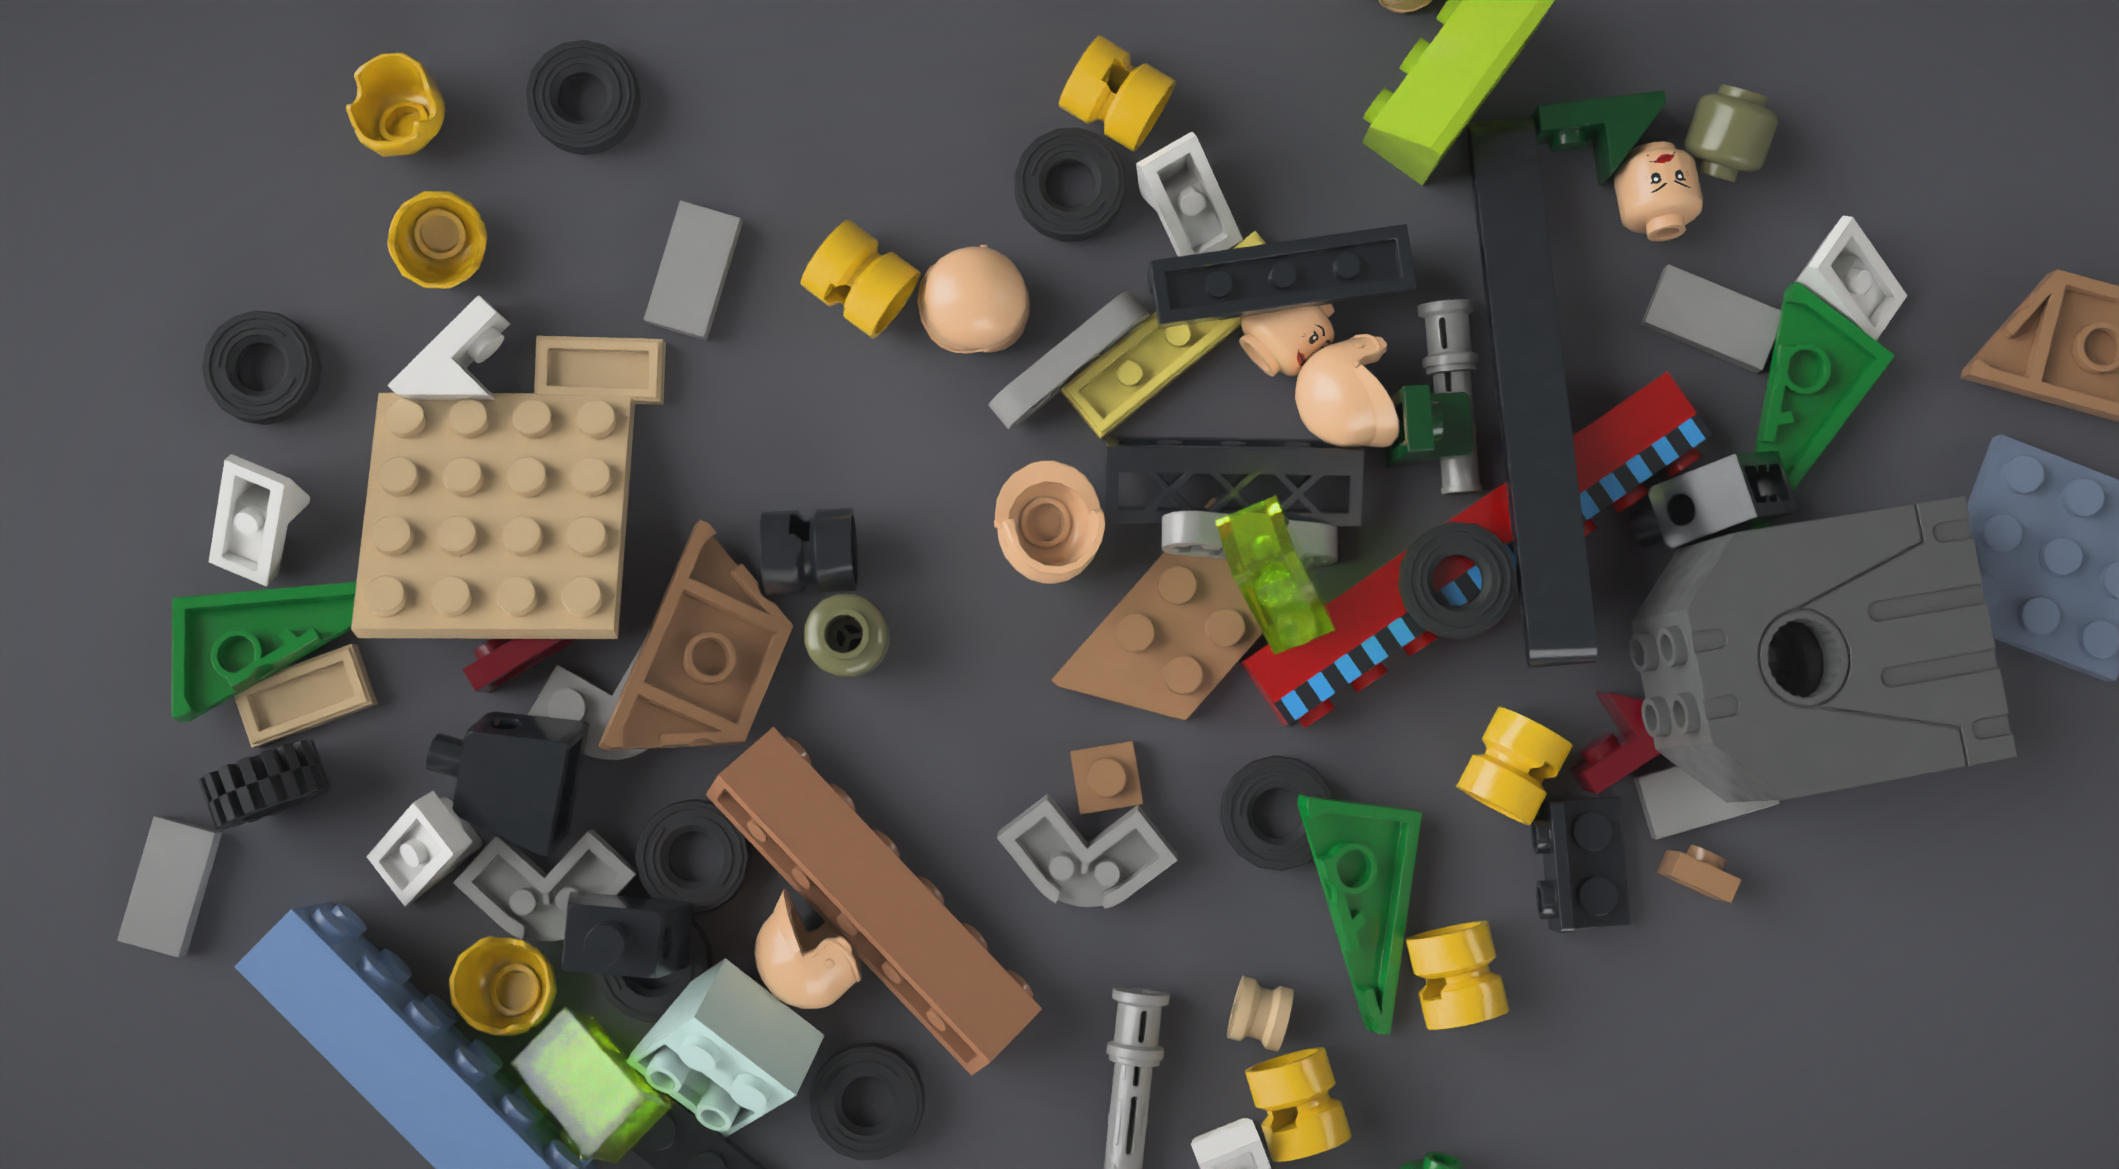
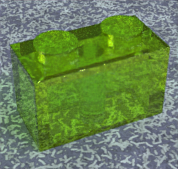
[1215,495,1335,655]
[510,1007,671,1164]

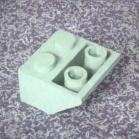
[626,958,825,1137]

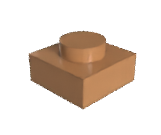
[1070,741,1143,814]
[1656,845,1742,903]

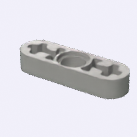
[988,290,1150,430]
[1162,511,1338,567]

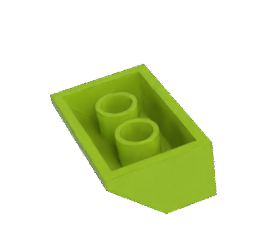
[1362,0,1555,186]

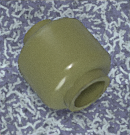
[1685,84,1778,183]
[804,594,890,678]

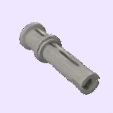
[1417,299,1483,495]
[1104,986,1170,1169]

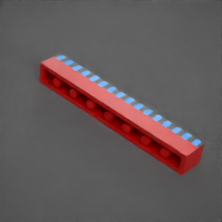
[1240,371,1712,729]

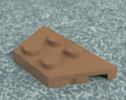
[1960,269,2119,422]
[1051,497,1270,721]
[598,519,793,751]

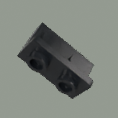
[1530,797,1631,933]

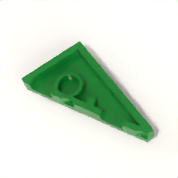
[1747,282,1895,530]
[171,582,356,723]
[1297,795,1422,1035]

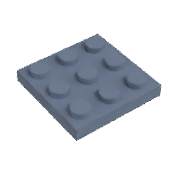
[1967,434,2119,682]

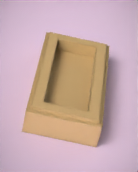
[534,336,666,405]
[234,644,378,748]

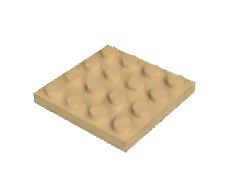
[351,393,635,639]

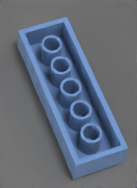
[234,902,598,1169]

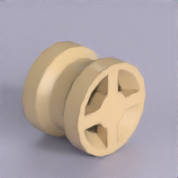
[1227,975,1294,1052]

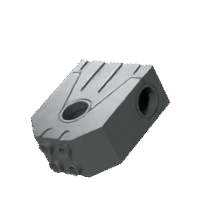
[1630,496,2018,803]

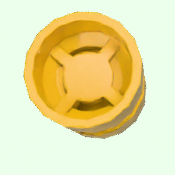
[1059,35,1176,152]
[800,219,921,339]
[1456,707,1573,826]
[1406,920,1510,1030]
[1245,1047,1352,1162]

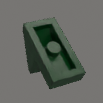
[1531,90,1667,186]
[1386,384,1474,468]

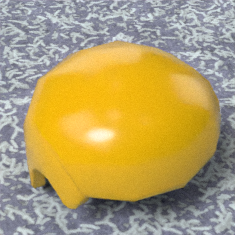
[346,52,446,157]
[387,191,487,289]
[449,936,557,1036]

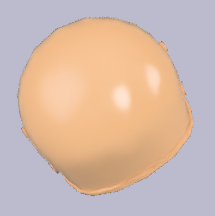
[917,245,1030,354]
[1295,334,1400,448]
[994,461,1105,584]
[754,888,862,1009]

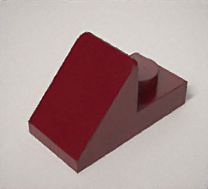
[462,639,579,693]
[1570,691,1660,794]

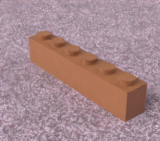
[705,726,1042,1076]

